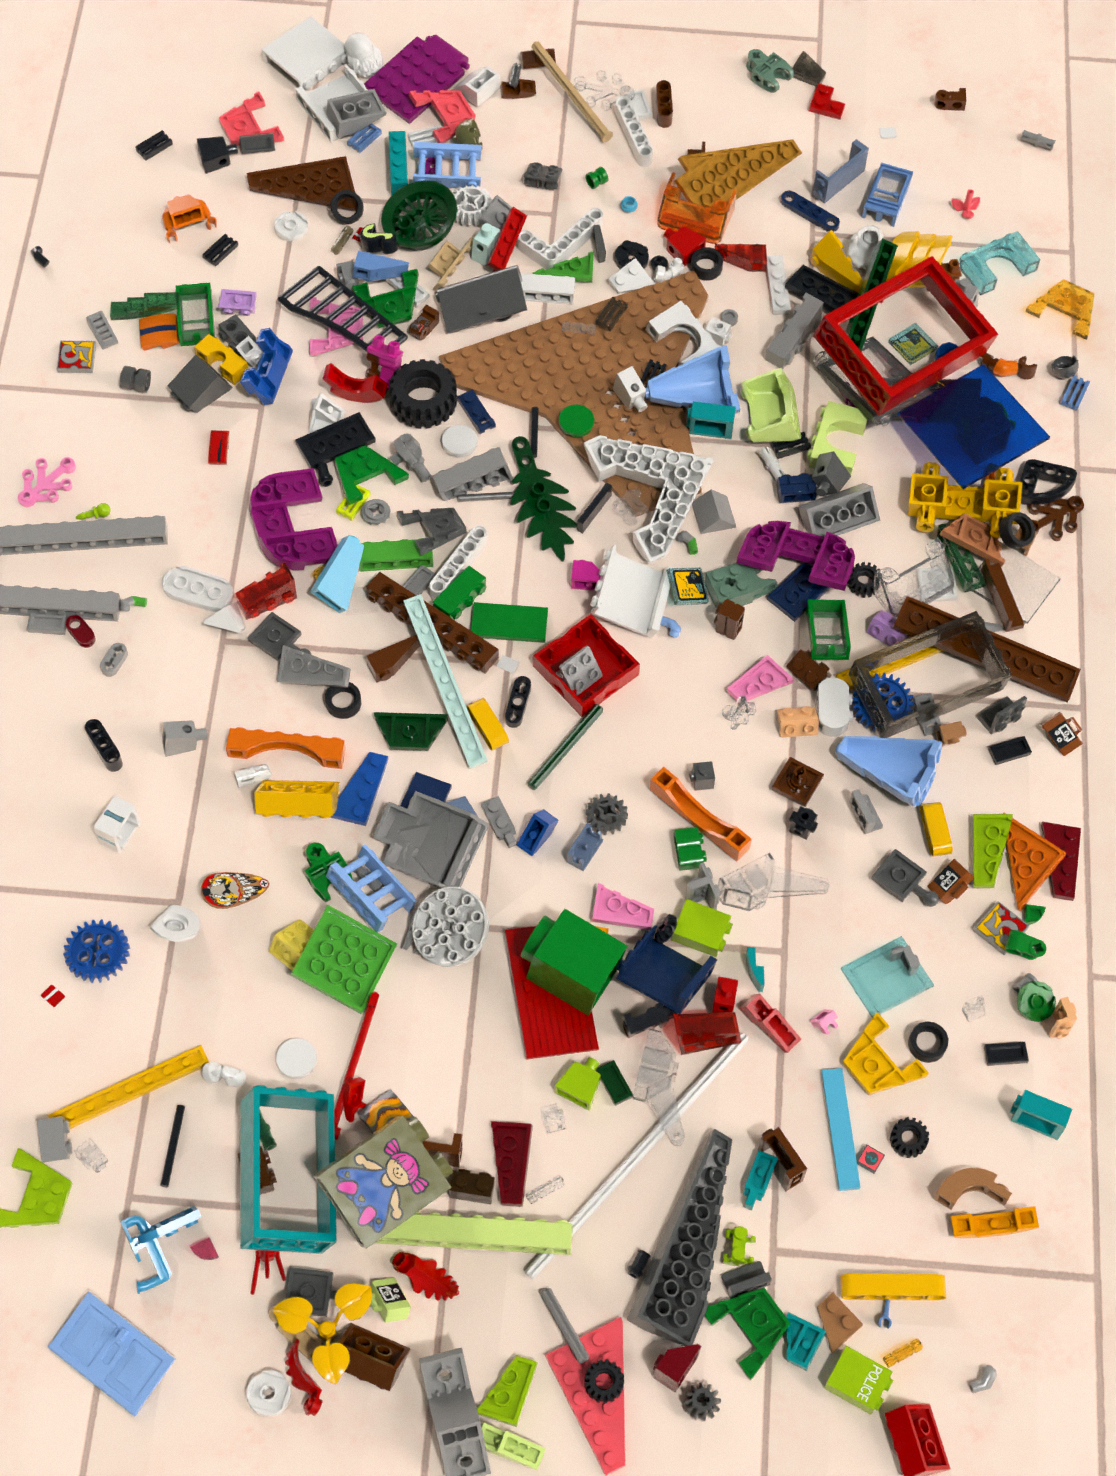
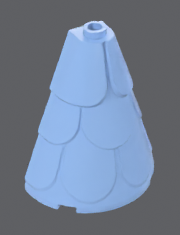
[645,345,740,413]
[835,736,942,807]

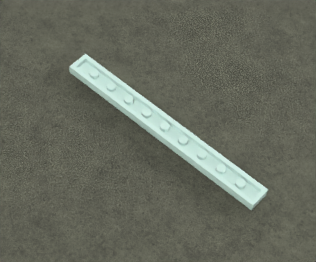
[403,594,488,769]

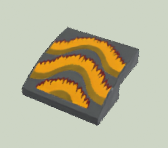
[357,1089,414,1133]

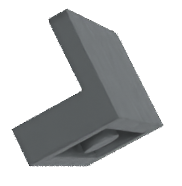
[721,1261,772,1299]

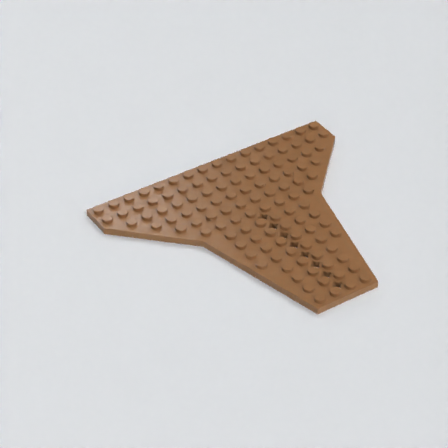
[439,271,709,517]

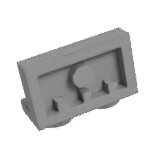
[849,789,883,834]

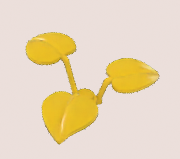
[273,1283,372,1384]

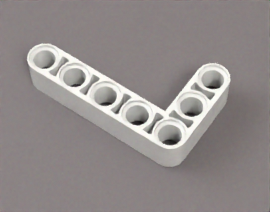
[518,208,603,270]

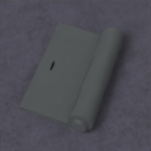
[435,265,527,334]

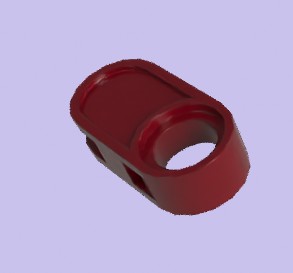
[66,615,96,648]

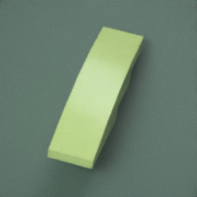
[481,1423,546,1470]

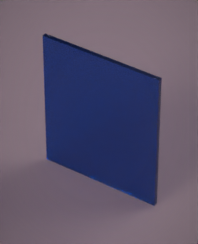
[898,364,1050,489]

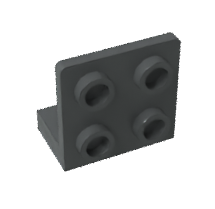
[977,696,1027,735]

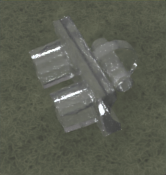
[722,696,756,730]

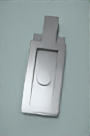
[481,796,516,848]

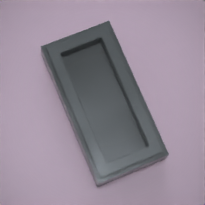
[239,132,275,154]
[593,225,606,263]

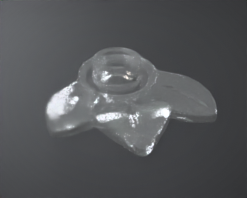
[612,489,649,526]

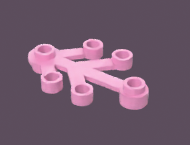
[18,457,76,507]

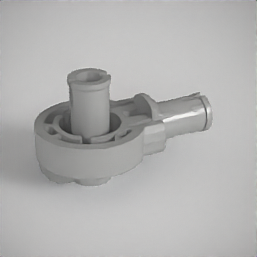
[390,433,432,482]

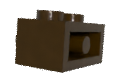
[449,1169,495,1205]

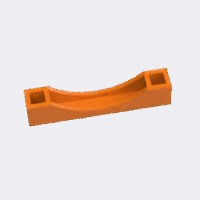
[226,727,346,769]
[649,767,752,861]

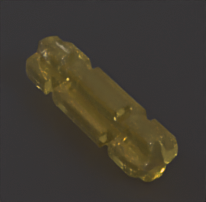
[883,1338,923,1368]

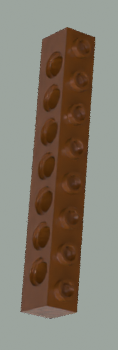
[366,572,499,674]

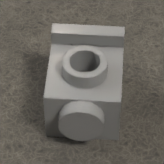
[336,260,359,290]

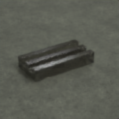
[595,297,628,331]

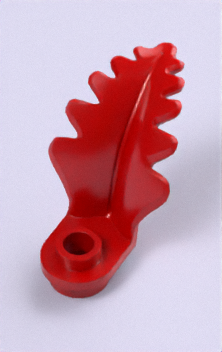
[392,1252,459,1301]
[285,1339,323,1416]

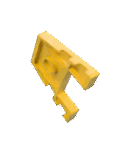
[842,1012,929,1095]

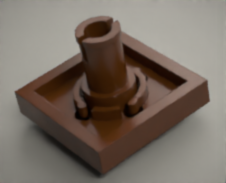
[771,757,824,807]

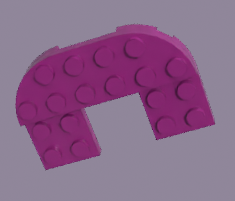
[249,468,338,570]
[736,521,855,591]

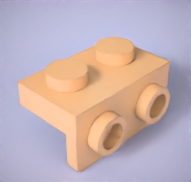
[777,706,819,737]
[1049,997,1077,1039]

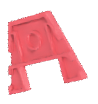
[409,90,476,143]
[219,91,284,145]

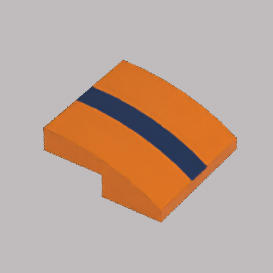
[139,313,179,351]

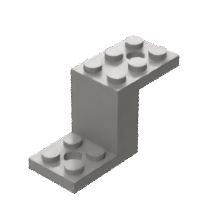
[419,1347,491,1476]

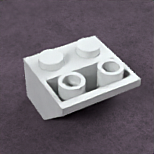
[453,66,500,107]

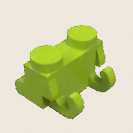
[723,1226,756,1266]

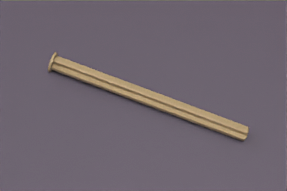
[531,41,613,143]

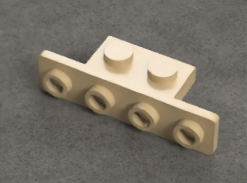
[427,236,474,291]

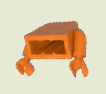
[162,195,217,243]

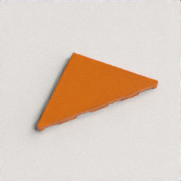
[1003,813,1066,912]

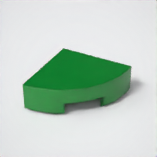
[1024,904,1046,925]

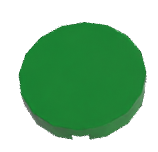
[559,404,595,437]
[1017,981,1056,1022]

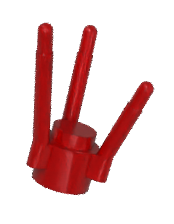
[251,1250,286,1295]

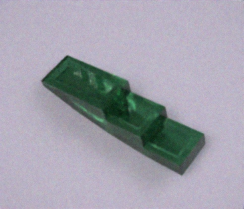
[110,292,179,320]

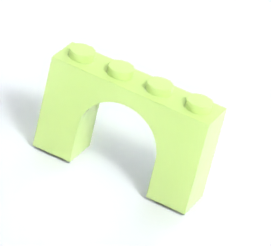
[807,401,868,475]

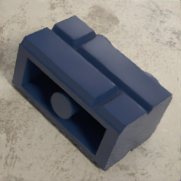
[777,473,817,503]

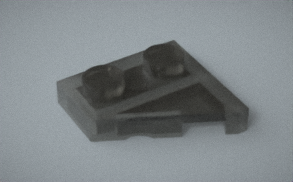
[792,51,826,87]

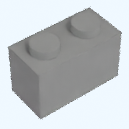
[37,1116,73,1163]

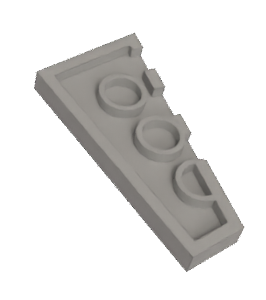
[277,645,351,688]

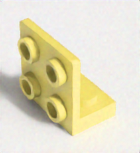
[268,919,313,970]

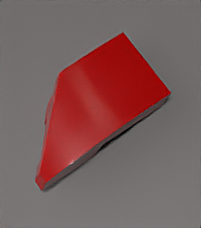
[344,1077,366,1123]

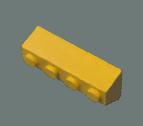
[255,780,340,818]

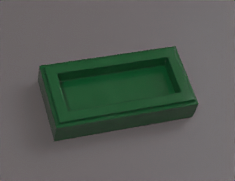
[596,1060,633,1106]

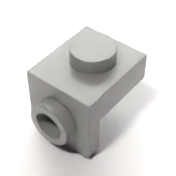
[889,945,920,976]

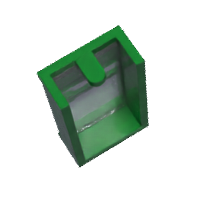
[175,283,215,346]
[806,599,851,660]

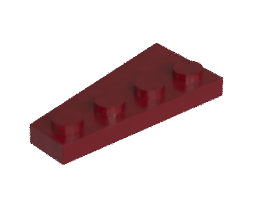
[1041,821,1081,901]

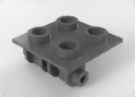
[524,162,563,191]

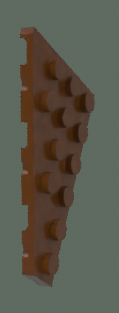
[247,156,357,211]

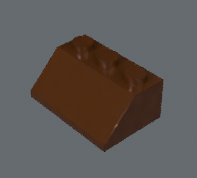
[338,1323,410,1391]

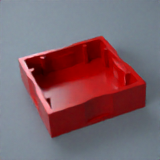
[533,614,640,717]

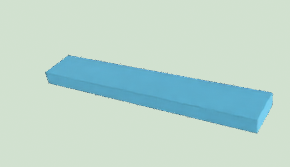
[821,1068,861,1191]

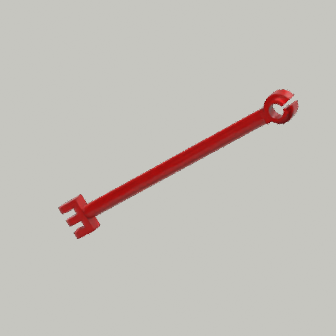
[334,992,379,1140]

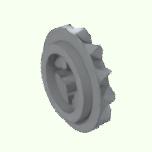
[361,499,391,525]

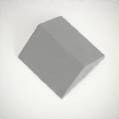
[692,489,736,534]

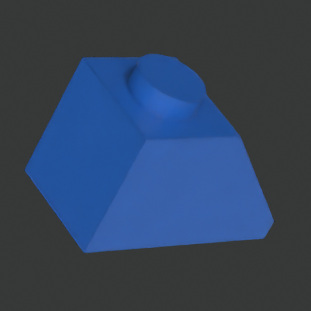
[517,809,559,856]

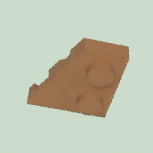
[817,1292,863,1354]

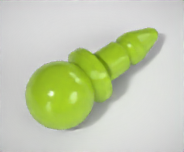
[76,503,111,520]

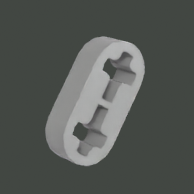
[100,643,128,677]

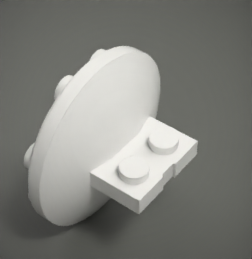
[412,887,489,967]

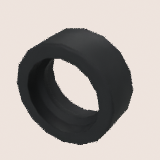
[331,190,364,224]
[690,247,723,281]
[999,512,1035,549]
[325,682,362,719]
[908,1021,949,1063]

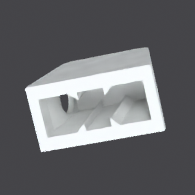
[613,366,648,412]

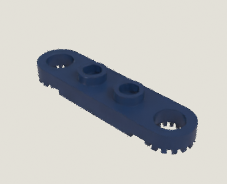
[781,191,840,232]

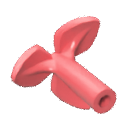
[951,189,980,219]

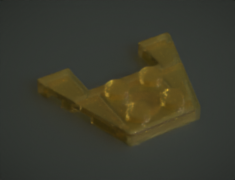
[1025,279,1095,340]

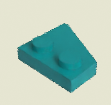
[787,1312,826,1371]

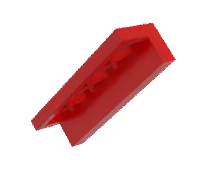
[487,207,527,272]

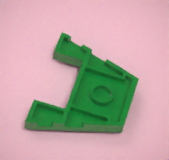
[352,268,419,328]
[335,445,409,505]
[705,1288,791,1380]

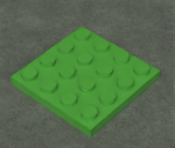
[290,905,397,1014]

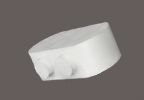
[816,678,853,737]

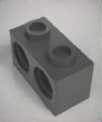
[218,314,257,356]

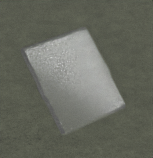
[965,542,1061,624]

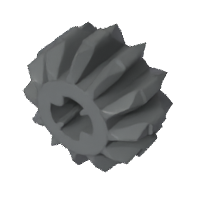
[684,1382,721,1422]

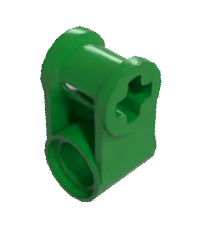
[1005,930,1047,960]

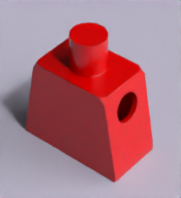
[664,226,706,266]
[711,977,738,1023]

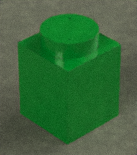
[520,908,627,1016]

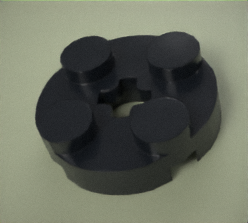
[614,240,649,269]

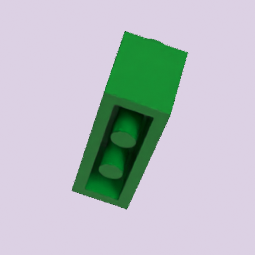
[433,566,487,620]

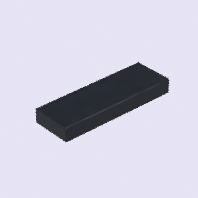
[577,483,612,534]

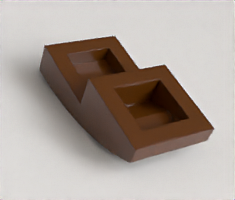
[500,79,536,99]

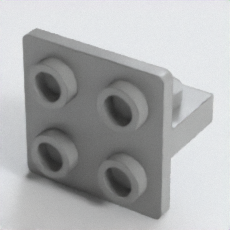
[556,646,603,696]
[685,862,721,910]

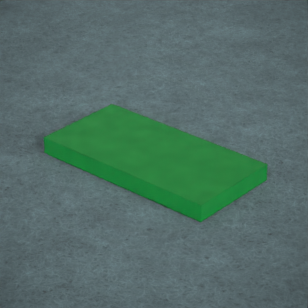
[471,602,548,643]

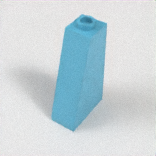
[310,535,364,613]

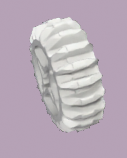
[453,184,493,227]

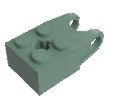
[704,563,778,608]

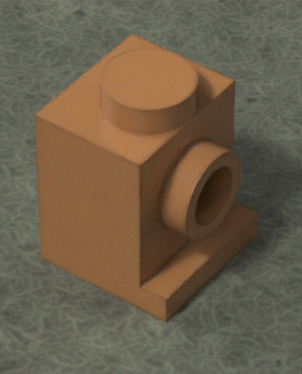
[934,721,967,747]

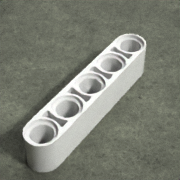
[615,96,653,167]
[430,526,487,601]

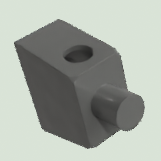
[812,451,851,497]

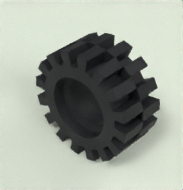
[848,562,882,598]
[890,1117,929,1158]
[584,1360,624,1403]

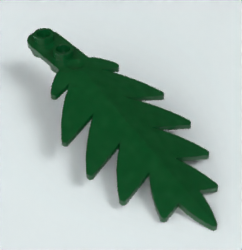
[510,436,577,562]

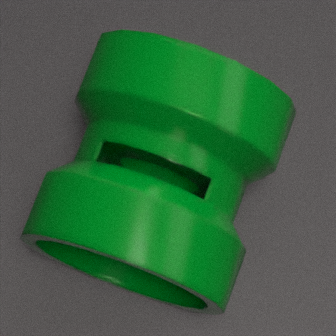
[585,166,609,189]

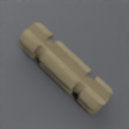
[331,225,354,255]

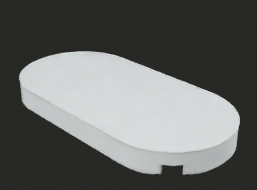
[162,566,234,612]

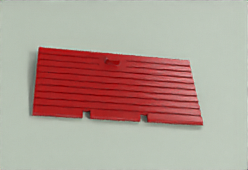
[505,926,599,1060]

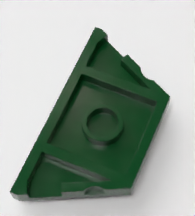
[374,712,448,751]

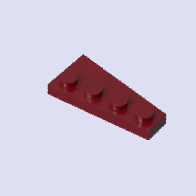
[491,1121,533,1207]

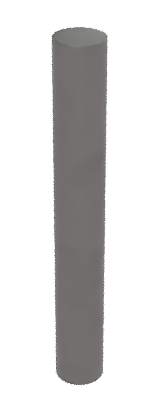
[458,492,513,502]

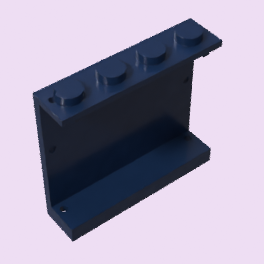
[616,925,718,1014]

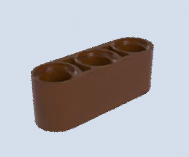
[655,80,673,128]

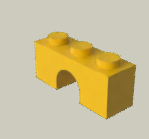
[194,334,248,385]

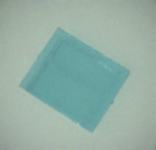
[841,936,934,1018]

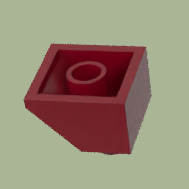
[653,1344,702,1393]

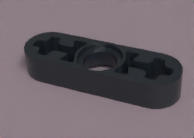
[505,676,531,728]

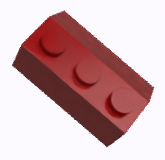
[885,1404,951,1476]

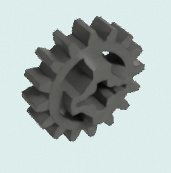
[586,793,628,835]

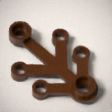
[1029,496,1084,541]

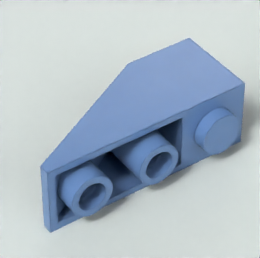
[353,251,409,281]

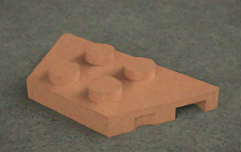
[940,513,1005,567]

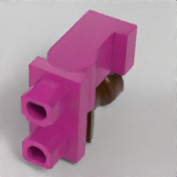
[366,335,403,389]

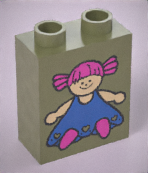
[313,1116,453,1249]

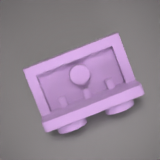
[218,289,257,316]
[867,610,909,649]

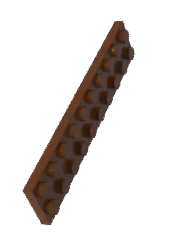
[892,595,1081,703]

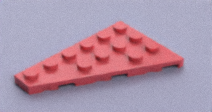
[545,1317,625,1476]

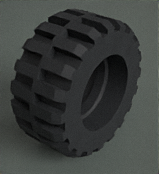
[389,359,457,429]

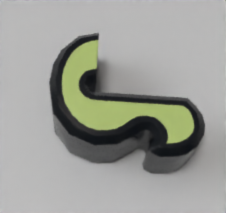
[360,223,398,254]

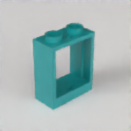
[686,401,736,439]
[1010,1090,1073,1140]

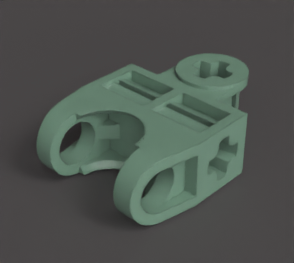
[746,49,794,93]

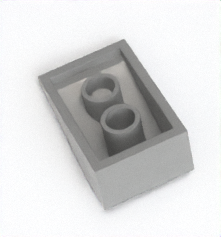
[327,89,387,137]

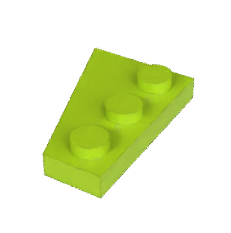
[477,1356,538,1427]

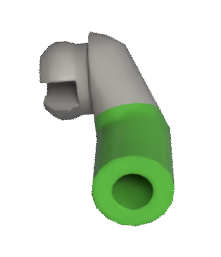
[677,530,698,555]
[119,596,147,612]

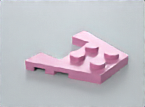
[310,297,363,356]

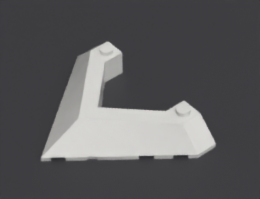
[584,435,714,563]

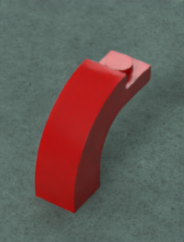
[322,363,388,403]

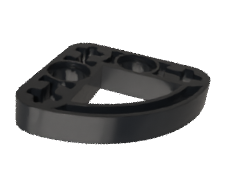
[1020,459,1077,504]

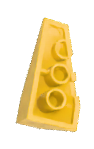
[810,230,863,293]

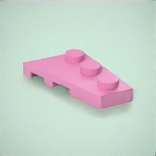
[727,655,794,704]
[592,883,654,930]

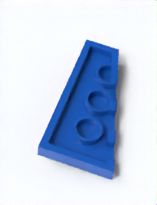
[330,752,389,826]

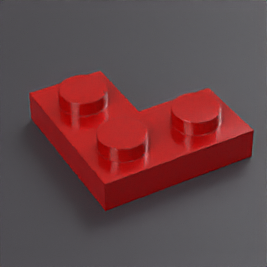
[809,83,846,120]

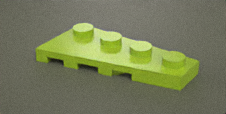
[973,814,1013,888]

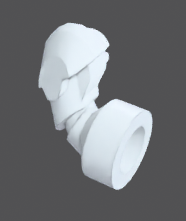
[654,258,685,283]
[202,1062,246,1087]

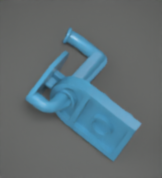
[120,1206,201,1294]

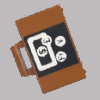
[1041,712,1083,756]
[927,859,974,904]

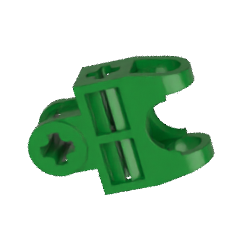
[304,843,353,902]

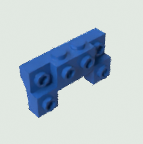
[240,328,293,405]

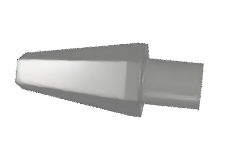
[980,622,1004,632]

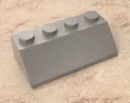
[798,483,880,537]

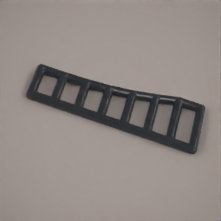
[278,266,408,351]

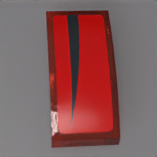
[208,430,230,465]

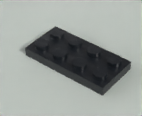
[785,264,859,312]
[295,412,376,469]

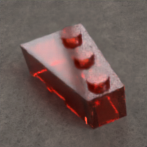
[235,562,297,620]
[673,1012,741,1055]

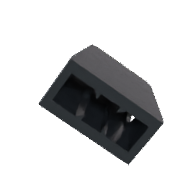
[197,136,238,174]

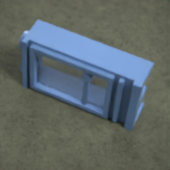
[862,162,913,227]

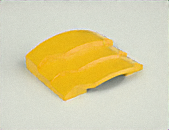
[886,231,953,288]

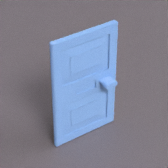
[48,1292,176,1417]

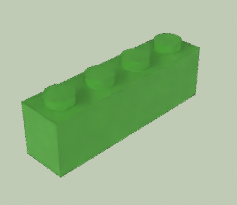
[359,538,433,572]

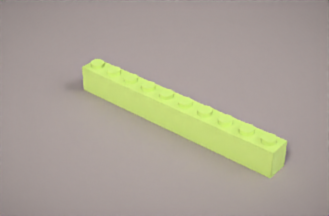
[375,1212,573,1255]

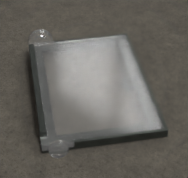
[813,336,934,427]

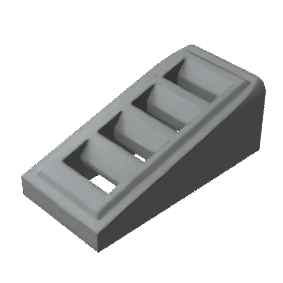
[86,311,119,350]
[912,693,941,736]

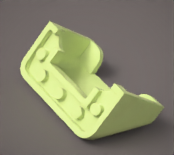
[741,368,801,442]

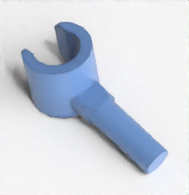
[878,1299,892,1329]

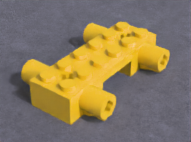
[908,462,1022,538]

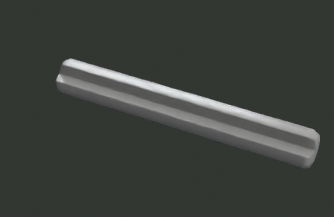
[541,1288,589,1364]

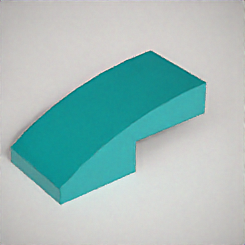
[746,947,765,992]

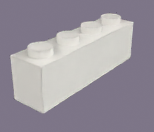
[521,273,575,305]

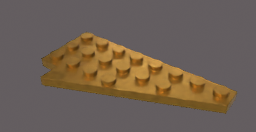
[674,139,802,223]

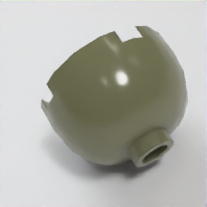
[453,118,483,151]

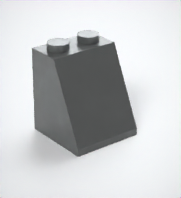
[167,354,233,413]

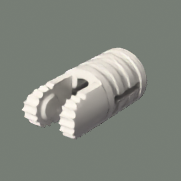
[234,764,272,788]

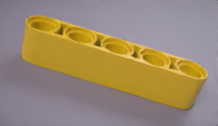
[840,1273,946,1300]

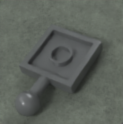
[248,612,311,661]
[871,849,939,907]
[286,1268,337,1317]

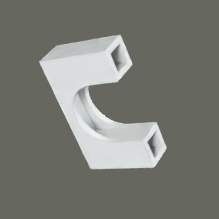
[646,301,719,366]

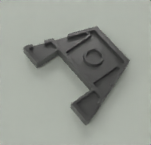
[396,507,467,556]

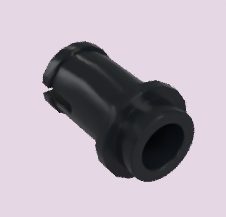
[316,463,333,487]
[628,1250,651,1279]

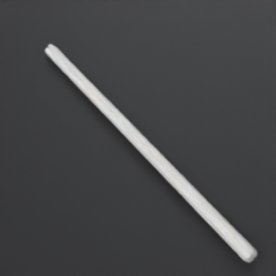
[525,1032,749,1279]

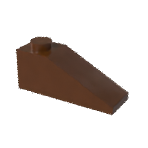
[366,635,420,683]

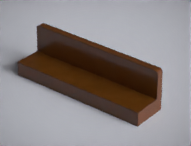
[981,559,1025,632]

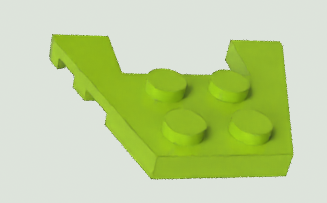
[0,1148,73,1228]

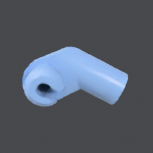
[660,616,681,638]

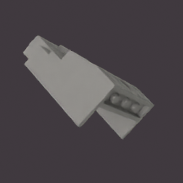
[373,791,489,889]

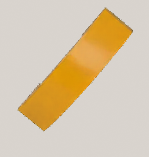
[951,1206,1039,1238]

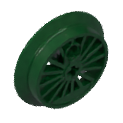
[381,180,457,249]

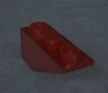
[714,244,767,272]

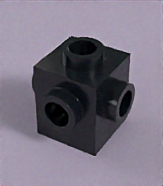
[789,806,819,840]

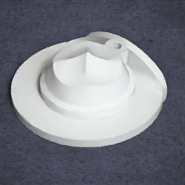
[150,905,200,942]

